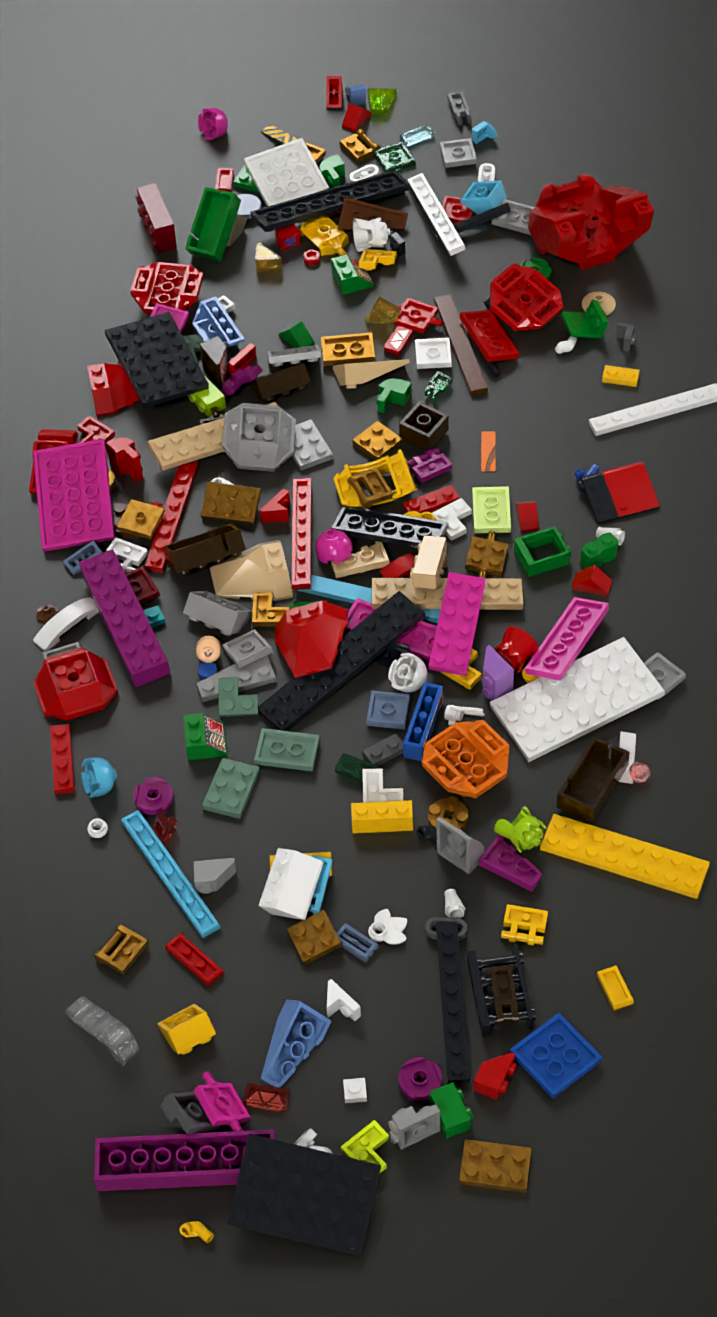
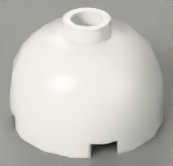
[388,653,427,693]

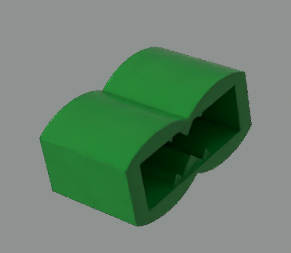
[580,533,619,569]

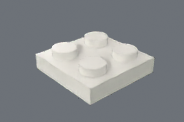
[415,338,452,369]

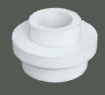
[87,818,108,838]

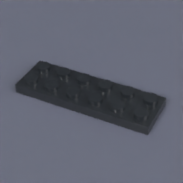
[331,505,448,548]

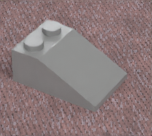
[436,817,484,874]

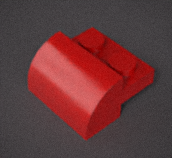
[106,437,143,483]

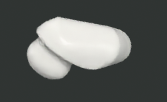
[555,336,577,354]

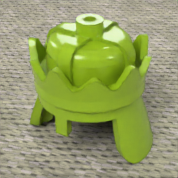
[494,806,546,853]

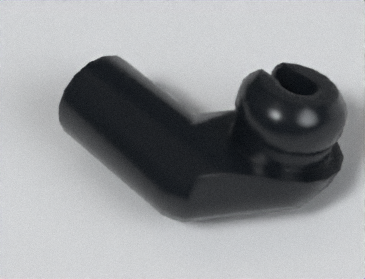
[416,826,437,845]

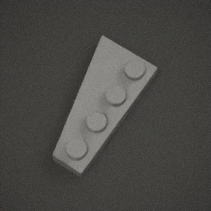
[197,655,276,702]

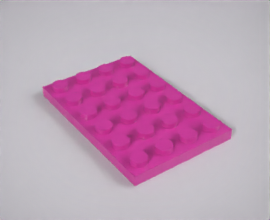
[33,439,115,552]

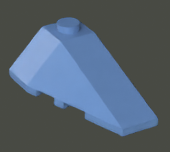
[261,999,331,1089]

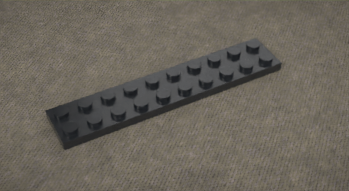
[250,170,410,232]
[258,591,426,731]

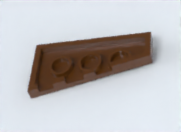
[337,197,408,231]

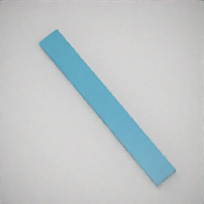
[298,575,441,623]
[121,810,220,939]

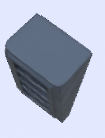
[63,540,102,575]

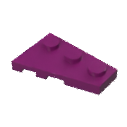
[478,835,543,892]

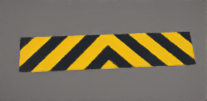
[261,125,307,144]

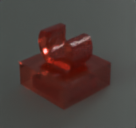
[153,813,178,842]

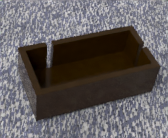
[163,523,246,575]
[556,736,630,824]

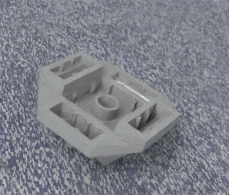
[222,403,296,472]

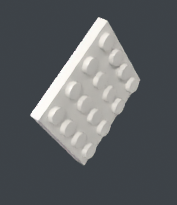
[244,138,329,207]

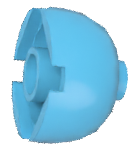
[81,757,117,798]

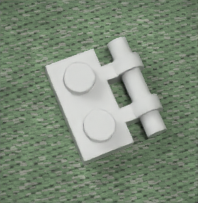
[106,537,148,573]

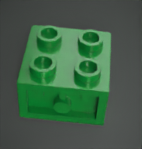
[561,300,609,338]

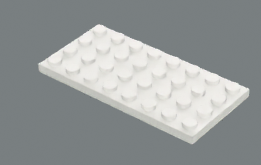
[490,637,665,762]

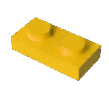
[602,365,640,387]

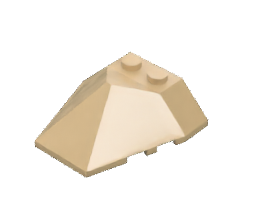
[210,540,293,601]

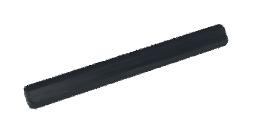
[434,203,511,242]

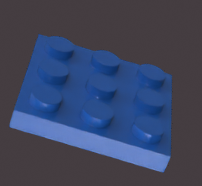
[510,1013,602,1099]

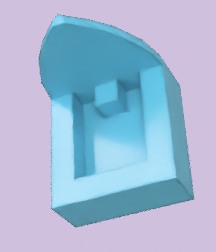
[472,121,498,144]

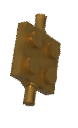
[465,531,508,578]

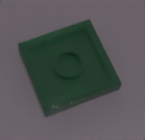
[374,142,416,172]

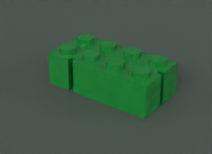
[185,187,241,262]

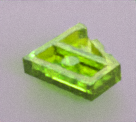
[367,88,397,114]

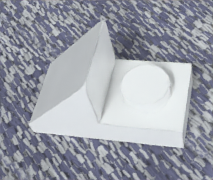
[327,979,361,1021]

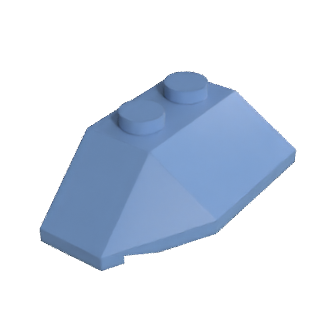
[192,297,245,347]

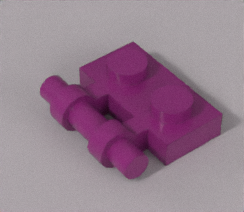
[407,448,452,483]

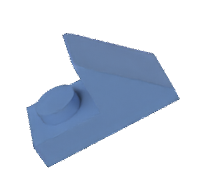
[345,85,366,106]

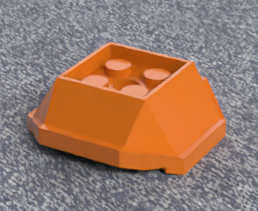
[422,720,509,798]

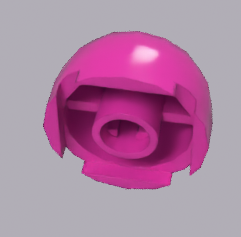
[198,108,228,140]
[316,529,353,564]

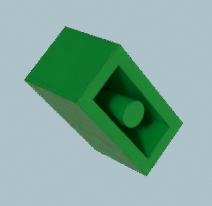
[429,1082,473,1139]

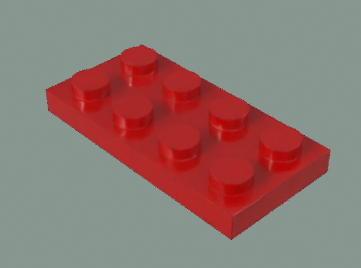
[459,310,520,362]

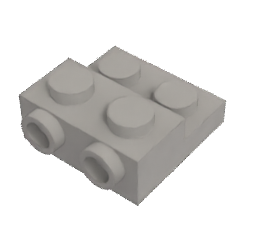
[388,1104,440,1150]

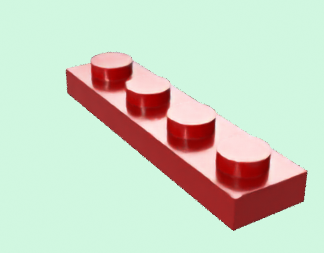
[50,724,75,794]

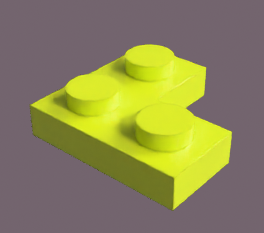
[341,1120,389,1174]

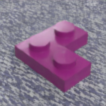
[219,365,263,396]

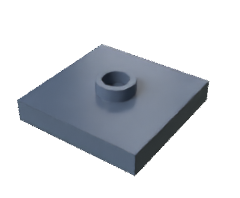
[366,691,410,729]

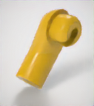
[179,1221,214,1243]

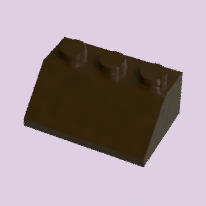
[249,363,311,402]

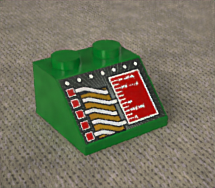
[331,254,374,295]
[183,713,227,761]

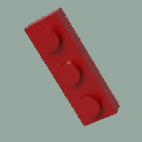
[403,485,460,514]

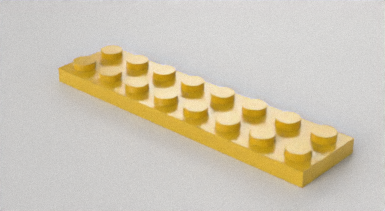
[540,814,710,899]

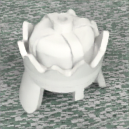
[353,217,390,252]

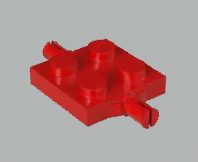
[388,298,443,334]

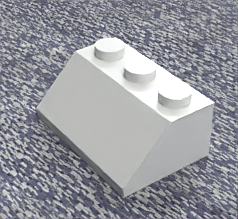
[258,848,324,920]

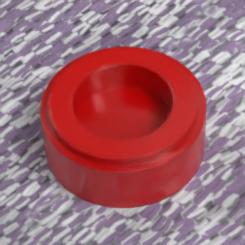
[303,250,320,265]

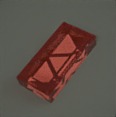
[242,1083,290,1113]

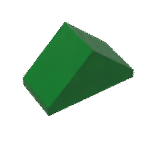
[279,321,315,348]

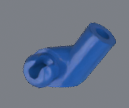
[574,464,600,481]

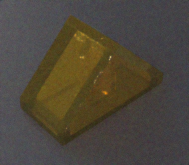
[255,242,282,272]
[365,296,401,323]

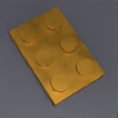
[321,332,375,366]
[201,482,261,525]
[459,1139,531,1193]

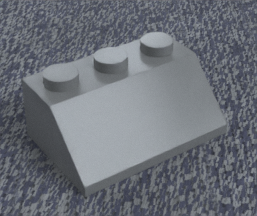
[183,591,252,636]

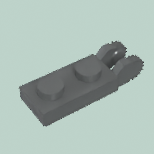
[447,91,472,126]

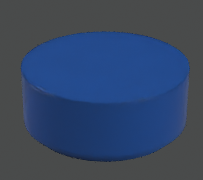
[198,662,217,680]

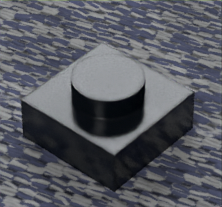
[390,232,405,256]

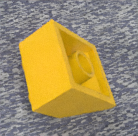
[157,1004,216,1055]

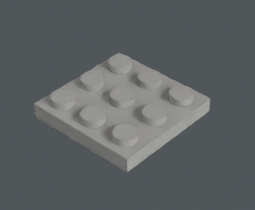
[267,345,321,366]

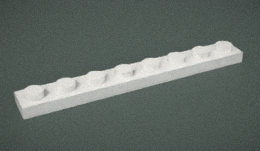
[408,173,465,256]
[589,383,717,436]

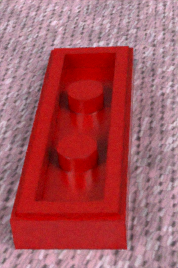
[165,933,224,987]

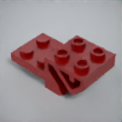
[29,429,78,494]

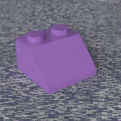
[482,645,514,701]

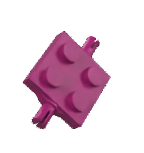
[193,1071,250,1132]

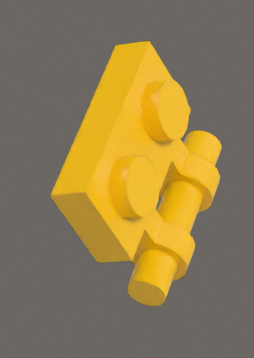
[501,904,548,946]

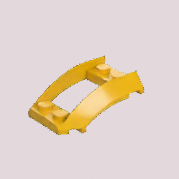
[333,449,417,507]

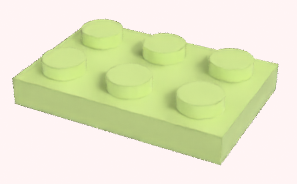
[472,486,511,534]

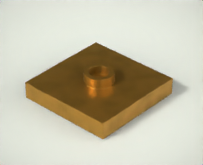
[117,499,165,540]

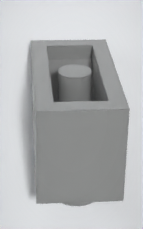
[194,858,236,894]

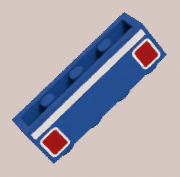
[403,682,443,761]

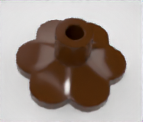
[36,604,59,624]

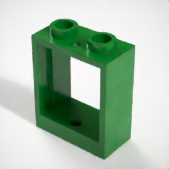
[514,526,572,577]

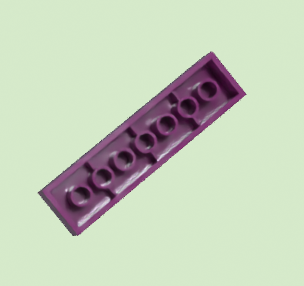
[78,549,171,688]
[94,1130,276,1191]

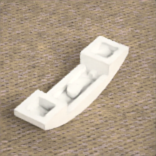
[33,597,99,652]

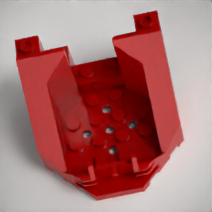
[527,174,654,270]

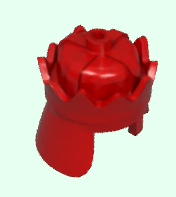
[494,626,539,674]

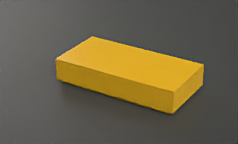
[597,965,634,1010]

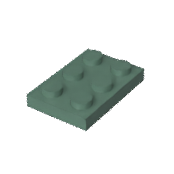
[254,728,320,772]
[202,758,260,819]

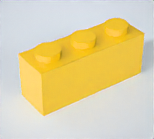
[351,800,413,833]

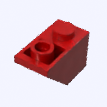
[474,1052,517,1100]

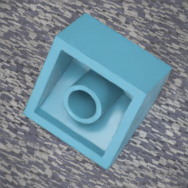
[460,180,507,214]

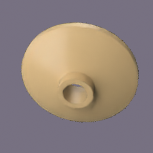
[582,292,616,316]

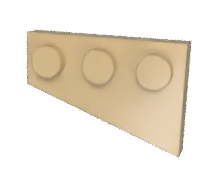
[331,541,390,578]

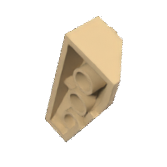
[333,359,410,389]

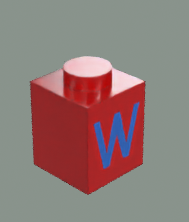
[275,224,302,250]

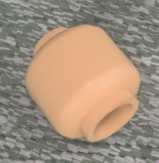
[196,636,221,663]

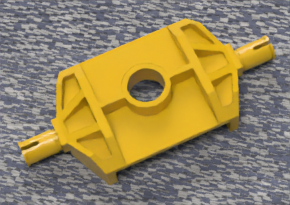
[300,215,349,256]

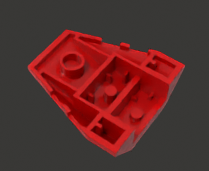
[87,363,139,417]
[275,601,348,678]

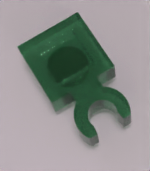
[425,371,452,399]

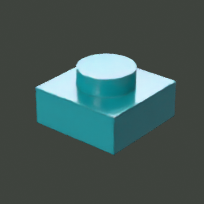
[143,605,166,628]

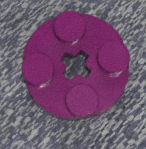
[133,777,174,815]
[398,1057,442,1102]

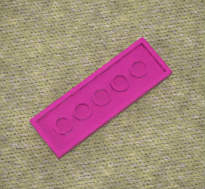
[428,572,486,676]
[525,597,609,681]
[344,598,437,661]

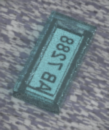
[400,124,435,148]

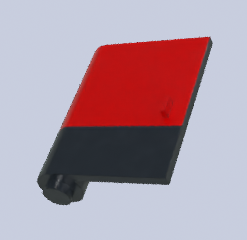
[577,461,660,524]

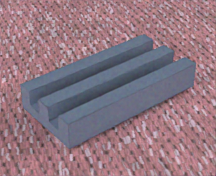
[336,923,379,962]

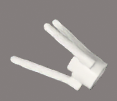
[444,705,485,725]

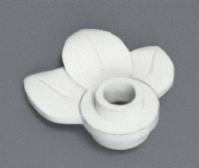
[368,909,407,945]

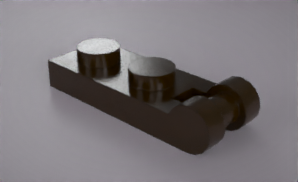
[490,966,519,1024]

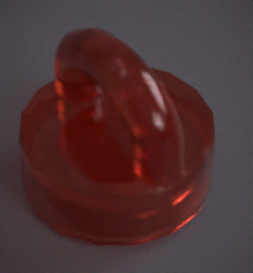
[629,761,650,782]

